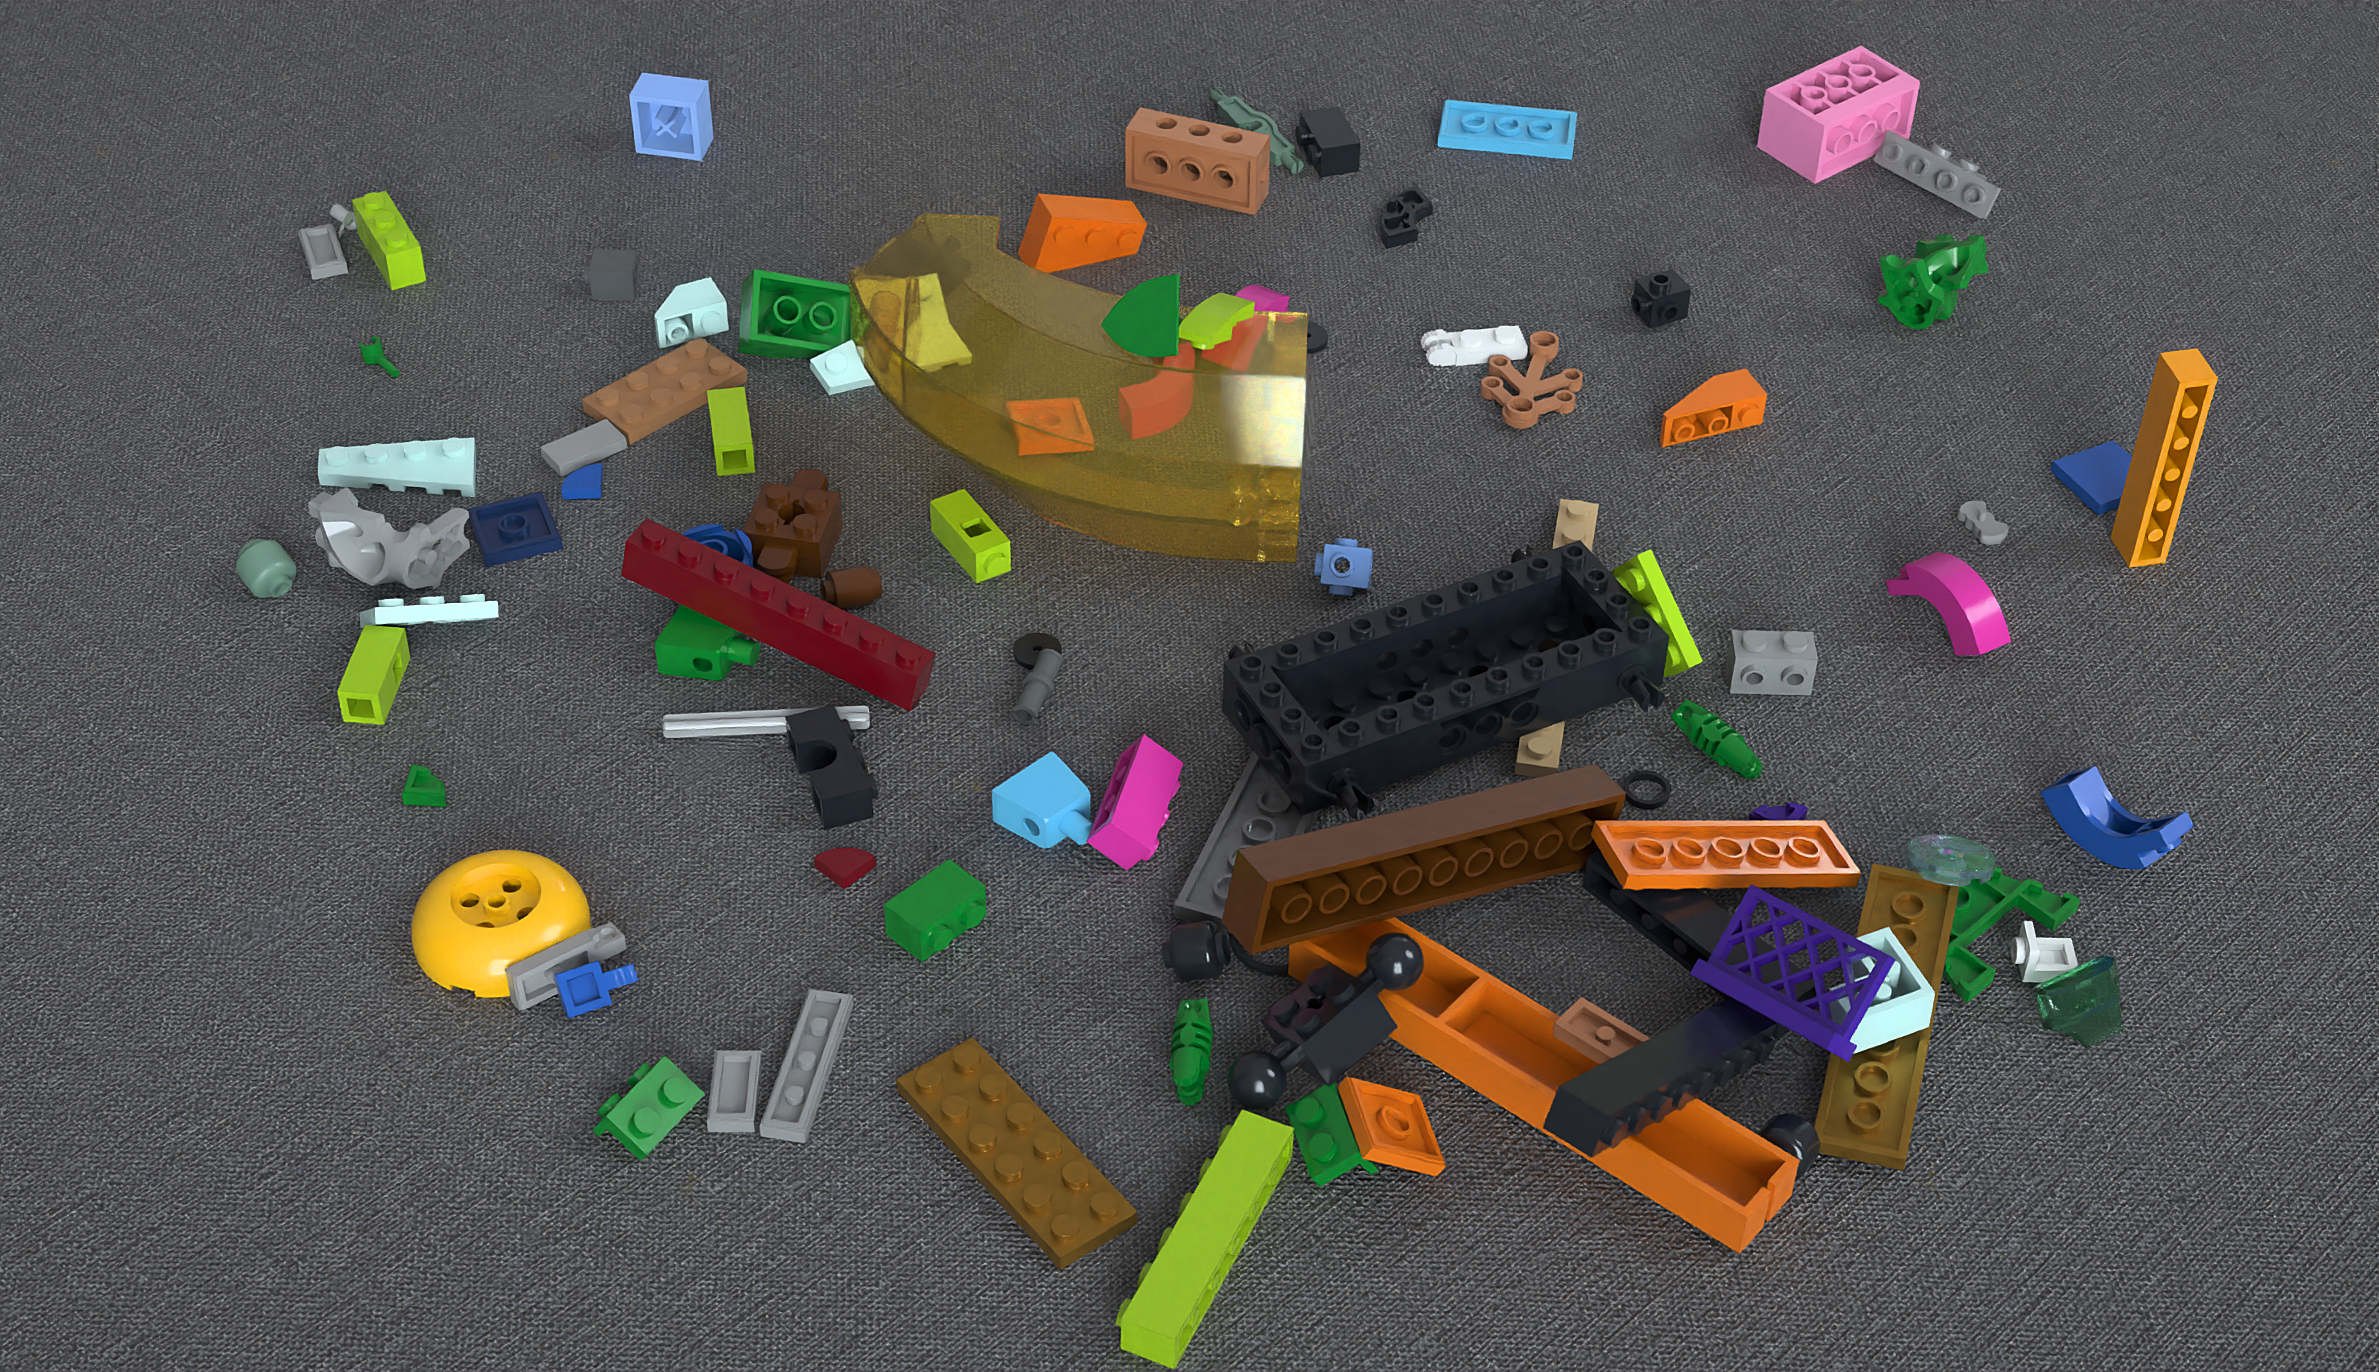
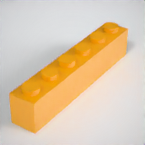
[2110,348,2218,568]

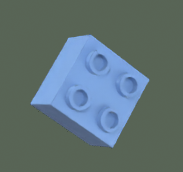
[630,73,714,161]

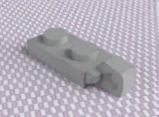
[505,922,627,1011]

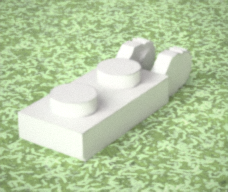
[1420,325,1528,366]

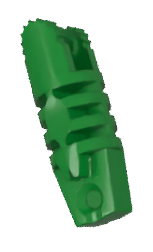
[1671,699,1763,780]
[1169,998,1213,1107]

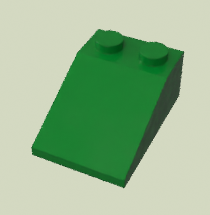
[738,269,860,358]

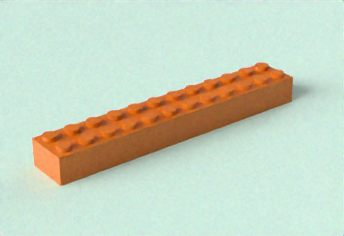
[1288,917,1799,1254]

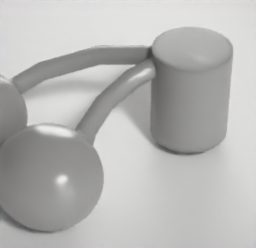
[330,203,357,239]

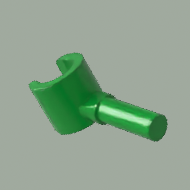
[358,336,400,378]

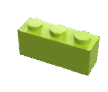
[352,191,426,291]

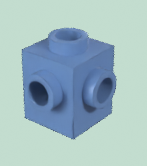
[1314,538,1374,596]

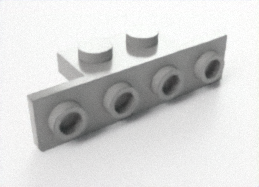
[1874,130,2001,219]

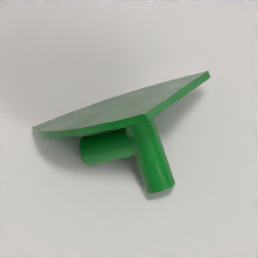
[1101,274,1184,358]

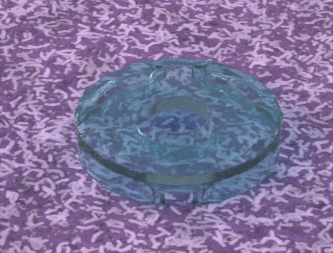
[1905,834,1995,886]

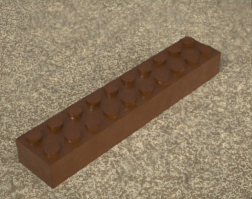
[1222,764,1626,954]

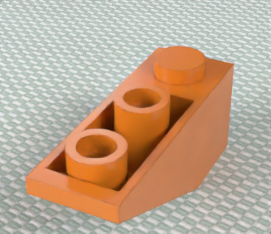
[1659,368,1767,447]

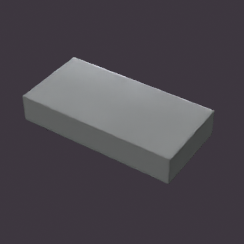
[298,224,348,280]
[540,419,627,477]
[707,1050,762,1132]

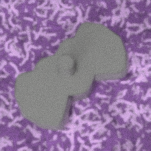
[1957,501,2008,545]

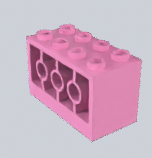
[1757,46,1920,184]

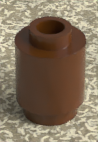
[820,565,882,610]

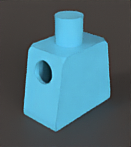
[992,751,1093,849]

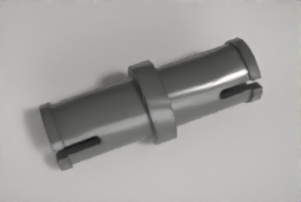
[1011,649,1064,725]

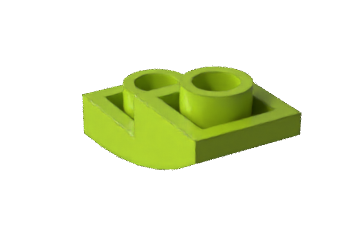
[1179,292,1255,349]

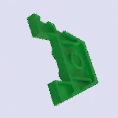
[1921,849,2080,1003]

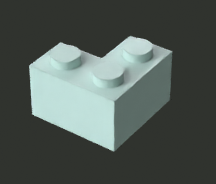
[1829,927,1935,1054]

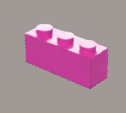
[1086,734,1183,870]

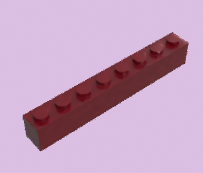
[621,518,936,712]

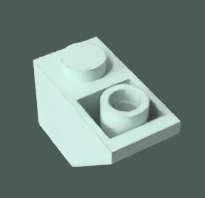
[654,277,729,349]

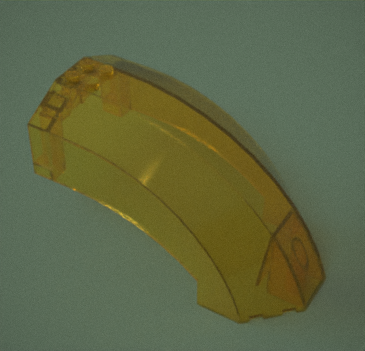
[848,213,1308,563]

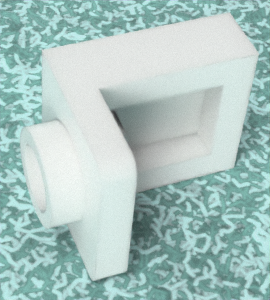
[2011,921,2079,983]

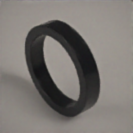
[1623,770,1671,810]

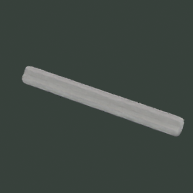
[662,705,870,739]

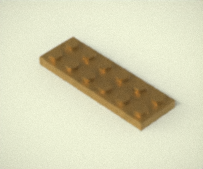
[896,1037,1138,1270]

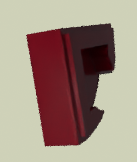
[814,848,876,889]

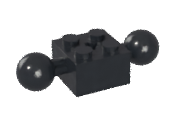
[1227,932,1424,1110]

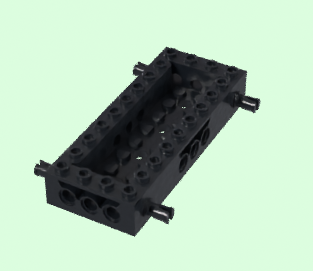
[1222,540,1669,819]

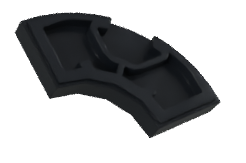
[1379,186,1433,249]

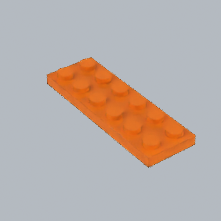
[1591,820,1862,890]

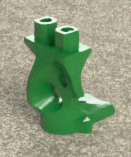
[1877,234,1989,330]

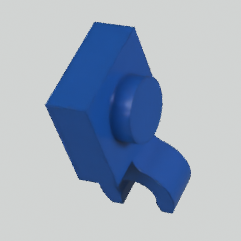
[552,961,638,1018]

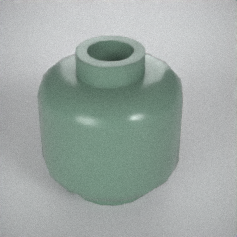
[235,539,297,598]

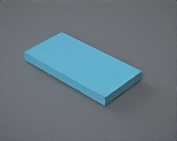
[1437,100,1577,160]

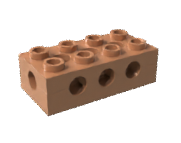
[1125,107,1271,215]

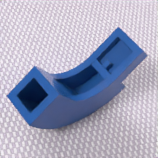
[2040,765,2194,869]

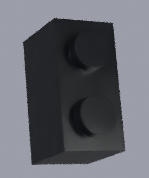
[1295,106,1361,178]

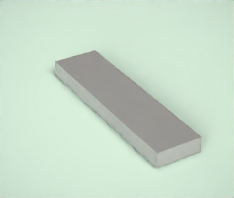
[759,988,853,1143]

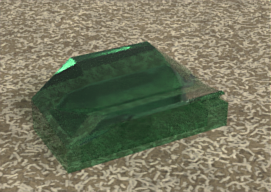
[2034,955,2124,1048]

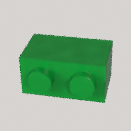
[884,859,986,962]

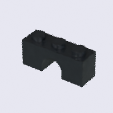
[785,704,878,830]

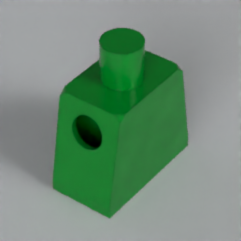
[655,604,760,681]

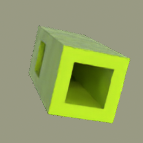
[707,387,755,476]
[930,489,1011,584]
[337,625,410,725]

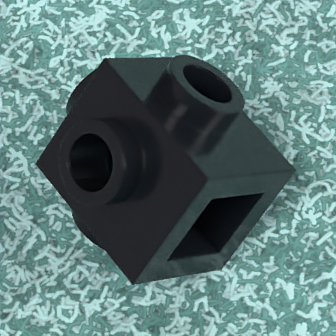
[1631,269,1691,328]

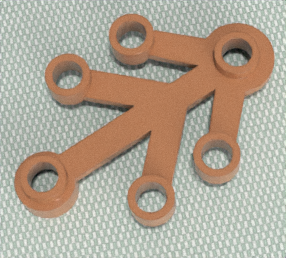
[1480,331,1583,429]

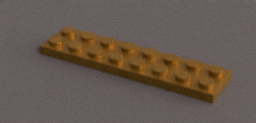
[1814,863,1961,1171]

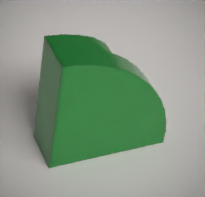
[402,764,447,807]

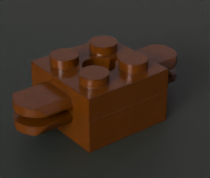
[743,469,843,584]

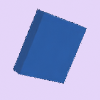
[2050,440,2132,515]

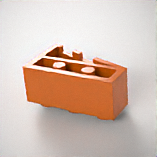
[1018,193,1147,277]

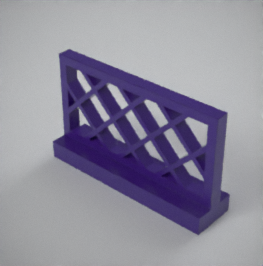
[1690,885,1896,1062]

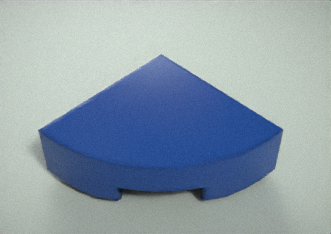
[561,463,604,499]

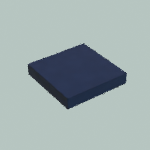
[466,492,563,567]

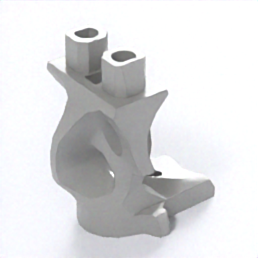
[308,487,470,589]

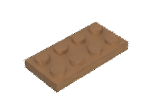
[582,337,748,445]

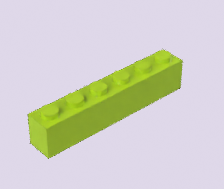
[1116,1109,1294,1370]

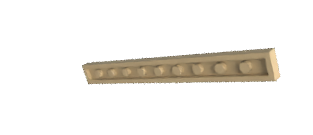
[1514,499,1599,777]

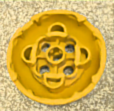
[411,850,591,998]

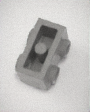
[1725,630,1818,695]

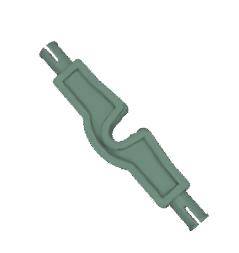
[1209,88,1304,174]

